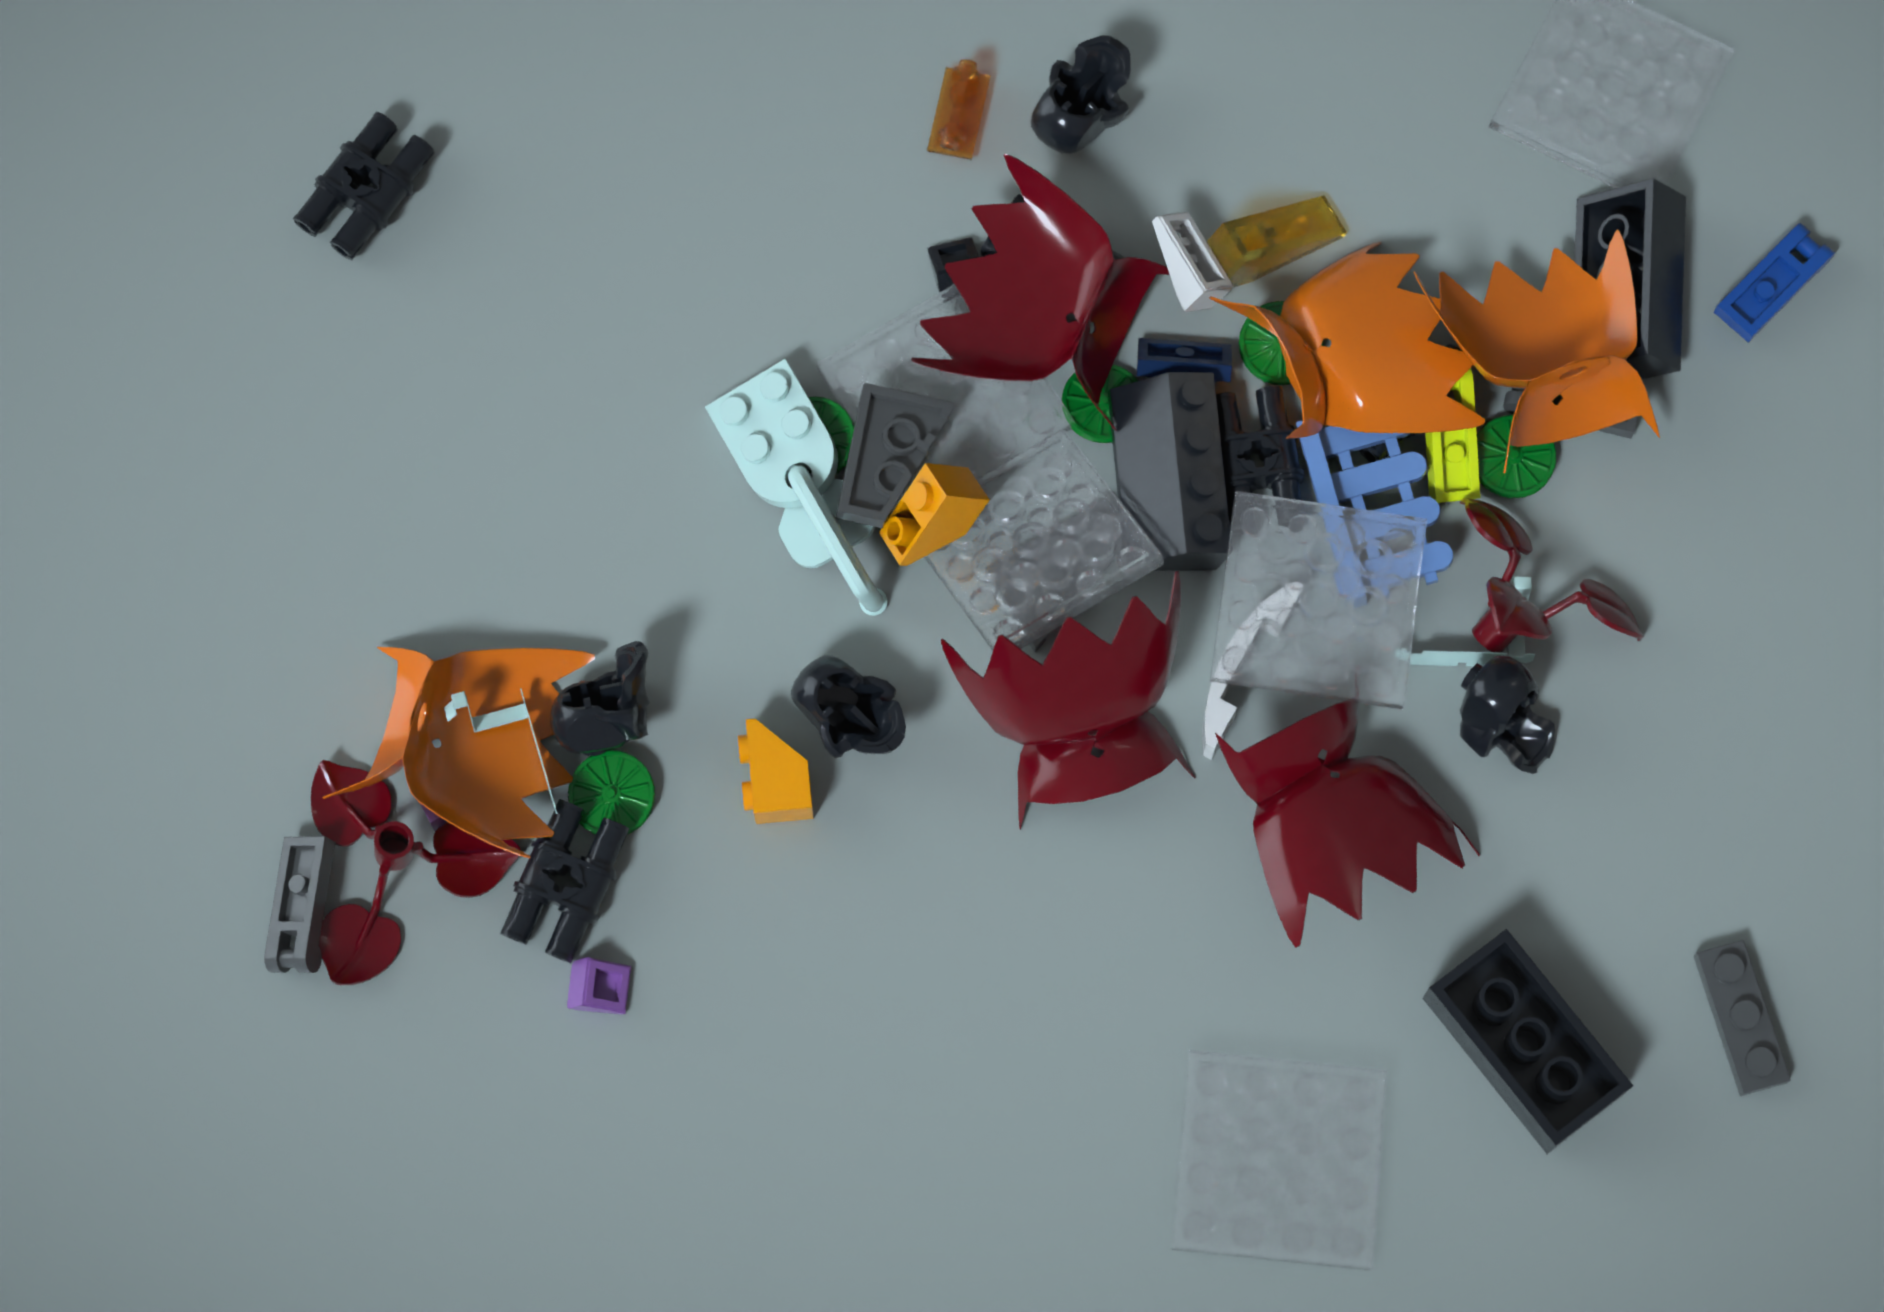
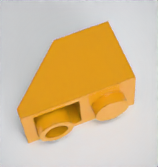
[879,463,990,566]
[738,718,814,824]

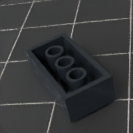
[1423,929,1633,1154]

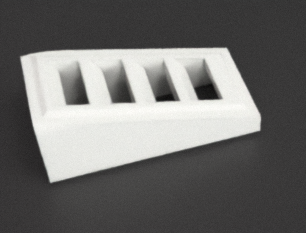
[1152,211,1234,312]

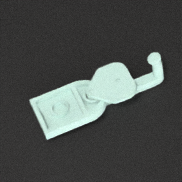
[705,359,888,616]

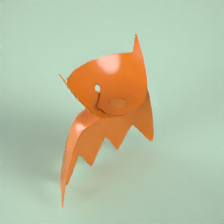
[1413,230,1660,473]
[1209,242,1485,439]
[322,647,595,858]

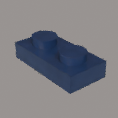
[1137,338,1232,384]

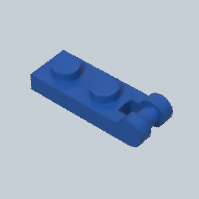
[1714,223,1836,343]

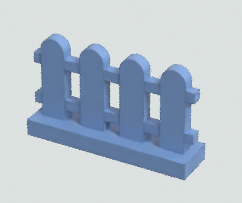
[1296,420,1453,611]

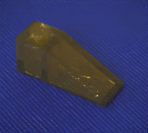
[1206,195,1347,287]

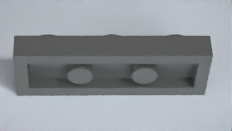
[1693,940,1791,1096]

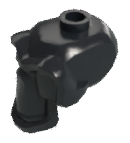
[1030,35,1131,154]
[550,641,650,756]
[791,655,906,759]
[1459,656,1555,774]

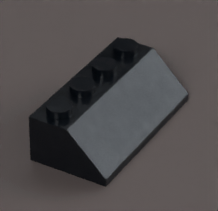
[1574,178,1686,379]
[1108,372,1232,571]

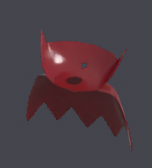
[911,153,1170,431]
[941,571,1196,830]
[1215,668,1480,948]

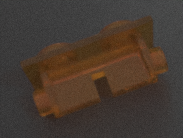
[927,59,991,160]

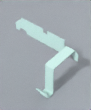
[1394,576,1535,667]
[444,688,557,814]

